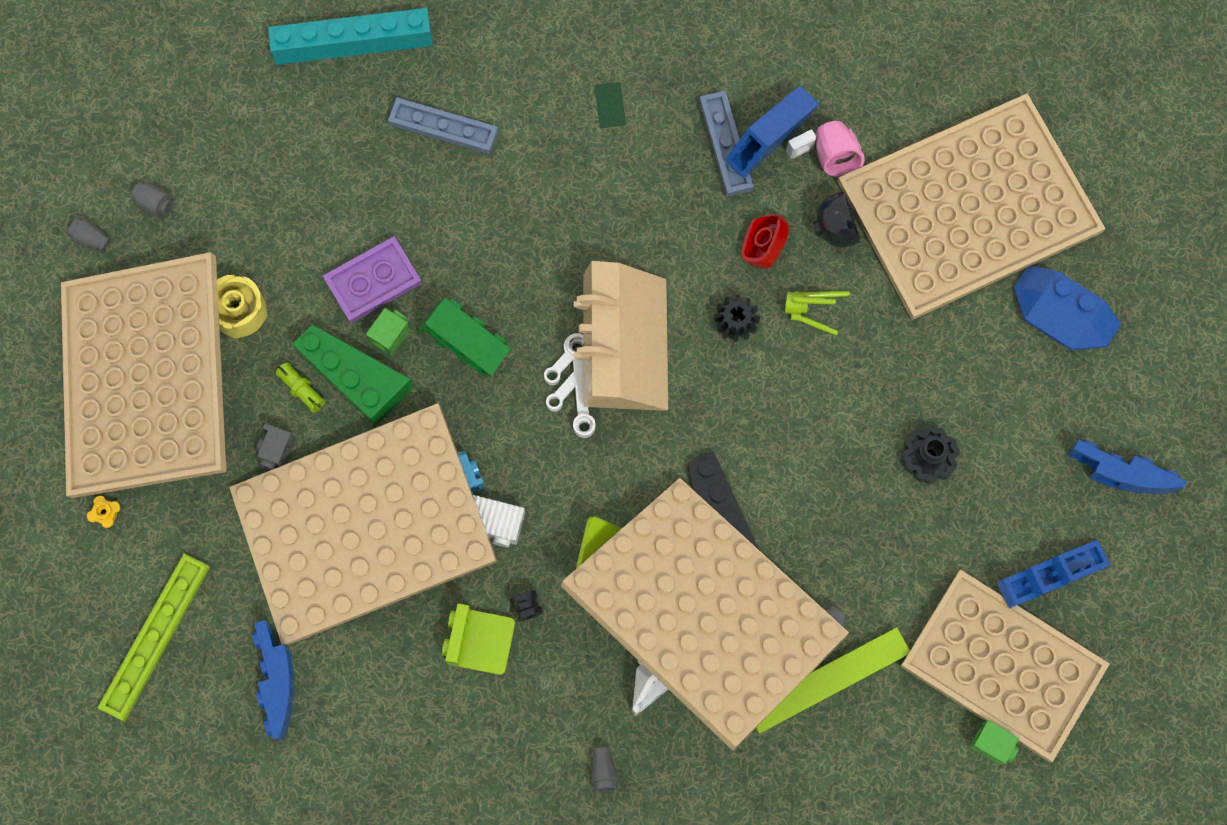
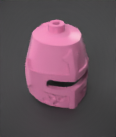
[815,121,865,177]

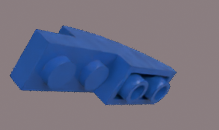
[1068,440,1187,494]
[252,620,294,741]

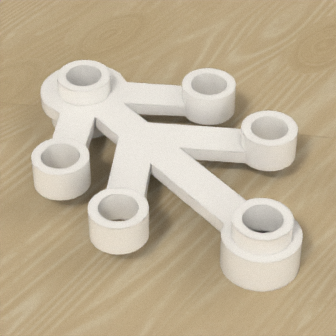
[544,333,595,438]

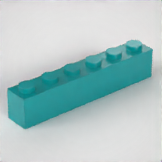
[268,8,433,65]

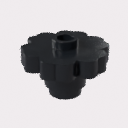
[901,426,960,484]

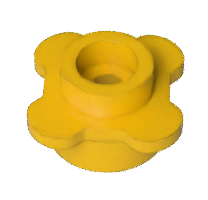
[87,496,120,528]

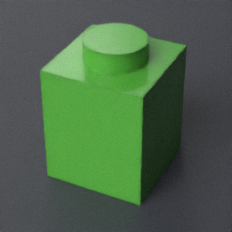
[366,308,410,357]
[969,720,1019,766]

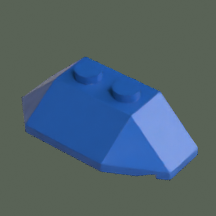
[1013,266,1121,351]

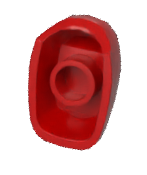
[741,214,790,269]

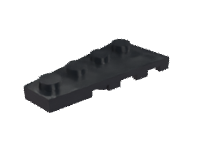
[688,451,760,551]

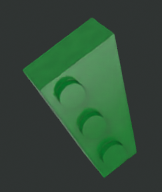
[416,298,511,378]

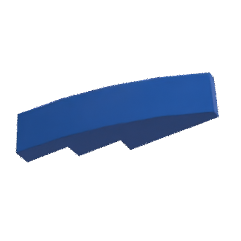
[997,540,1110,609]

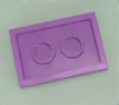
[323,236,422,324]

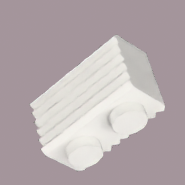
[473,495,525,548]

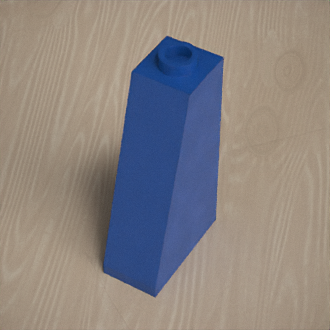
[725,86,819,178]

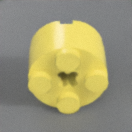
[217,275,267,338]

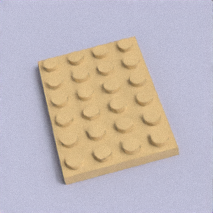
[900,570,1110,763]

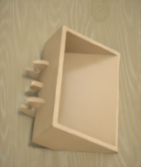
[574,261,668,411]

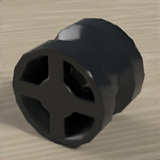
[510,590,544,622]

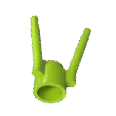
[785,291,850,335]

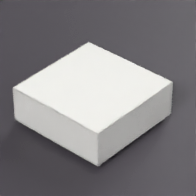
[786,129,816,159]

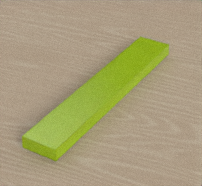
[98,554,210,722]
[756,628,910,734]

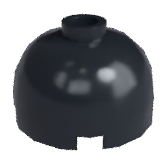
[813,191,860,248]

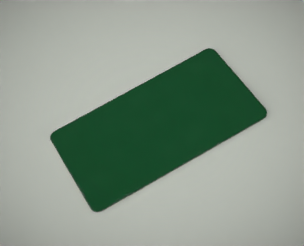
[594,82,626,128]

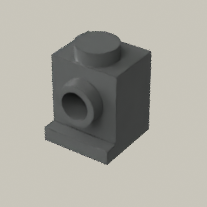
[256,424,295,471]

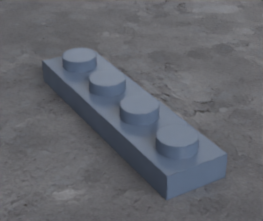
[699,91,754,197]
[388,97,498,155]

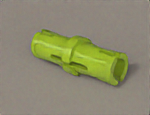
[276,362,325,413]

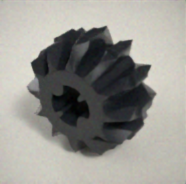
[713,294,760,342]

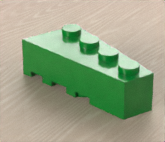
[292,325,414,427]

